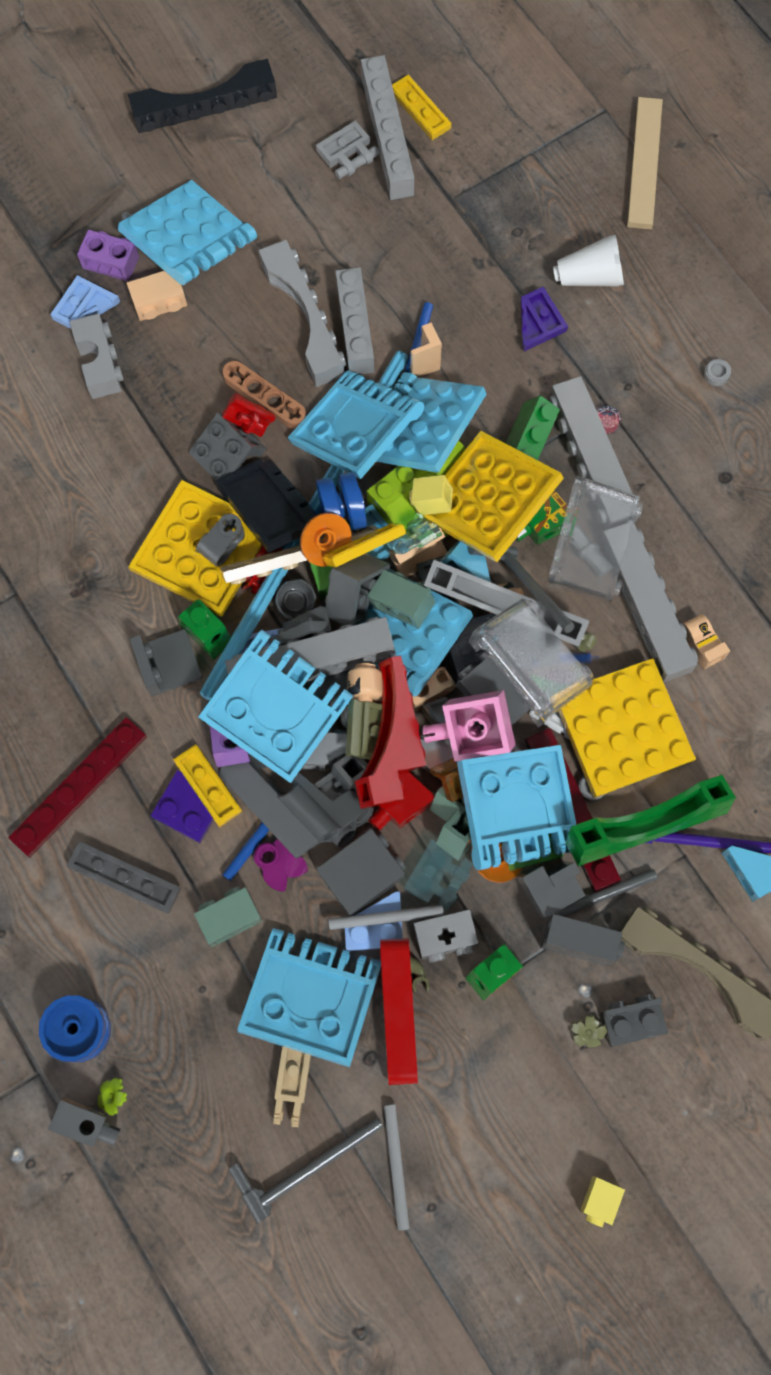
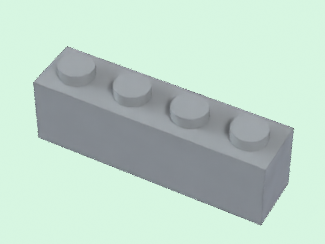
[336,267,374,375]

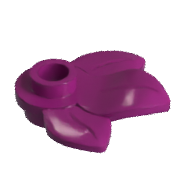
[254,839,308,892]

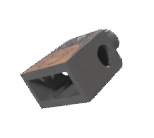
[48,1097,121,1147]

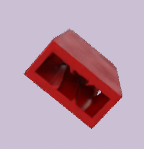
[368,771,435,831]

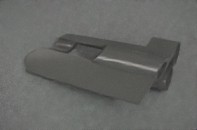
[219,754,373,858]

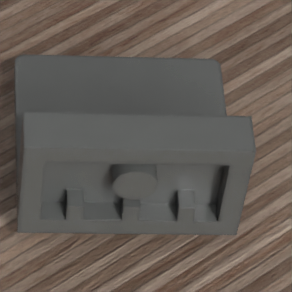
[189,413,267,480]
[129,630,202,697]

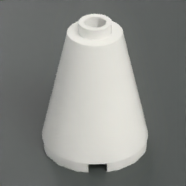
[553,235,624,287]

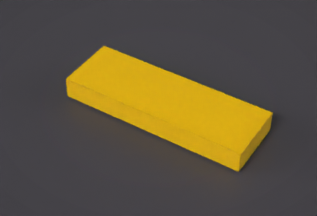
[392,74,452,141]
[323,523,407,567]
[173,744,242,828]

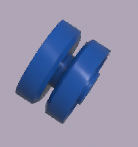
[316,472,367,532]
[38,996,111,1062]

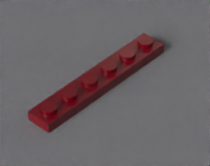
[8,717,147,858]
[525,728,621,892]

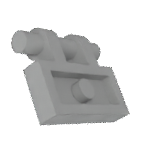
[316,120,380,179]

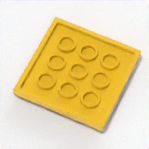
[416,431,564,563]
[128,480,262,617]
[552,658,696,798]

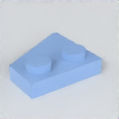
[50,275,120,329]
[345,892,403,951]

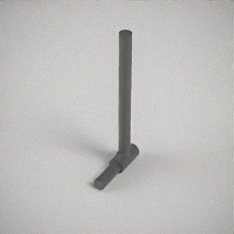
[468,546,574,633]
[228,1117,383,1224]

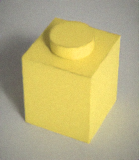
[409,475,453,515]
[580,1176,625,1228]

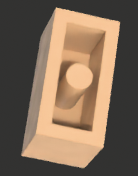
[127,271,187,321]

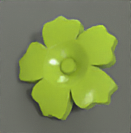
[98,1078,127,1116]

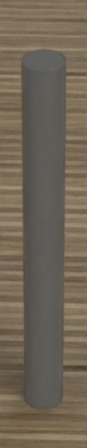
[551,869,658,917]

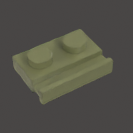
[345,699,382,760]

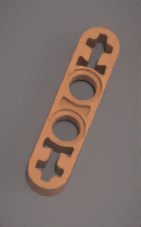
[223,361,306,429]

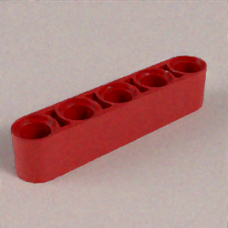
[380,938,418,1086]

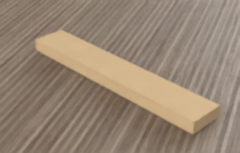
[627,97,663,230]

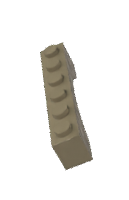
[619,907,771,1042]

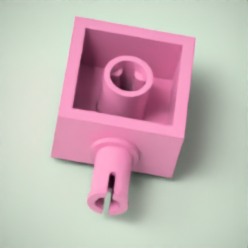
[423,690,515,762]

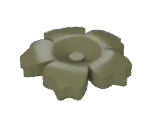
[571,1014,607,1048]

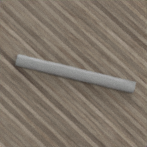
[329,905,444,930]
[384,1104,410,1230]

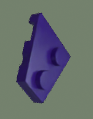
[521,287,568,352]

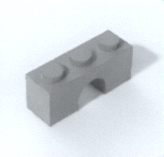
[70,313,124,399]

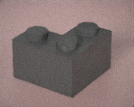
[325,553,390,626]

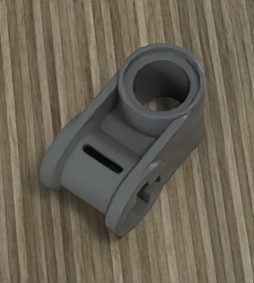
[196,514,245,567]

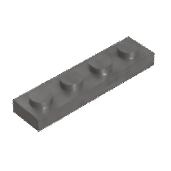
[66,841,181,914]

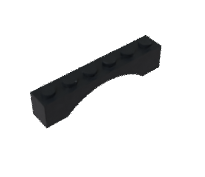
[128,58,277,133]

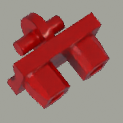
[222,393,276,437]

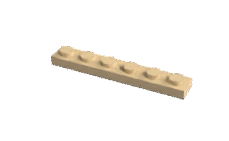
[220,525,379,584]

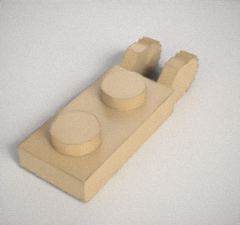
[273,1046,311,1127]

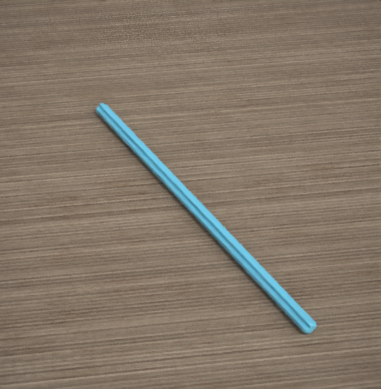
[200,351,408,701]

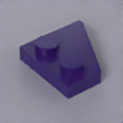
[151,770,214,844]

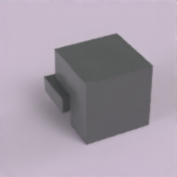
[516,861,585,919]

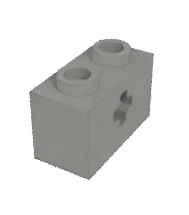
[414,910,478,963]

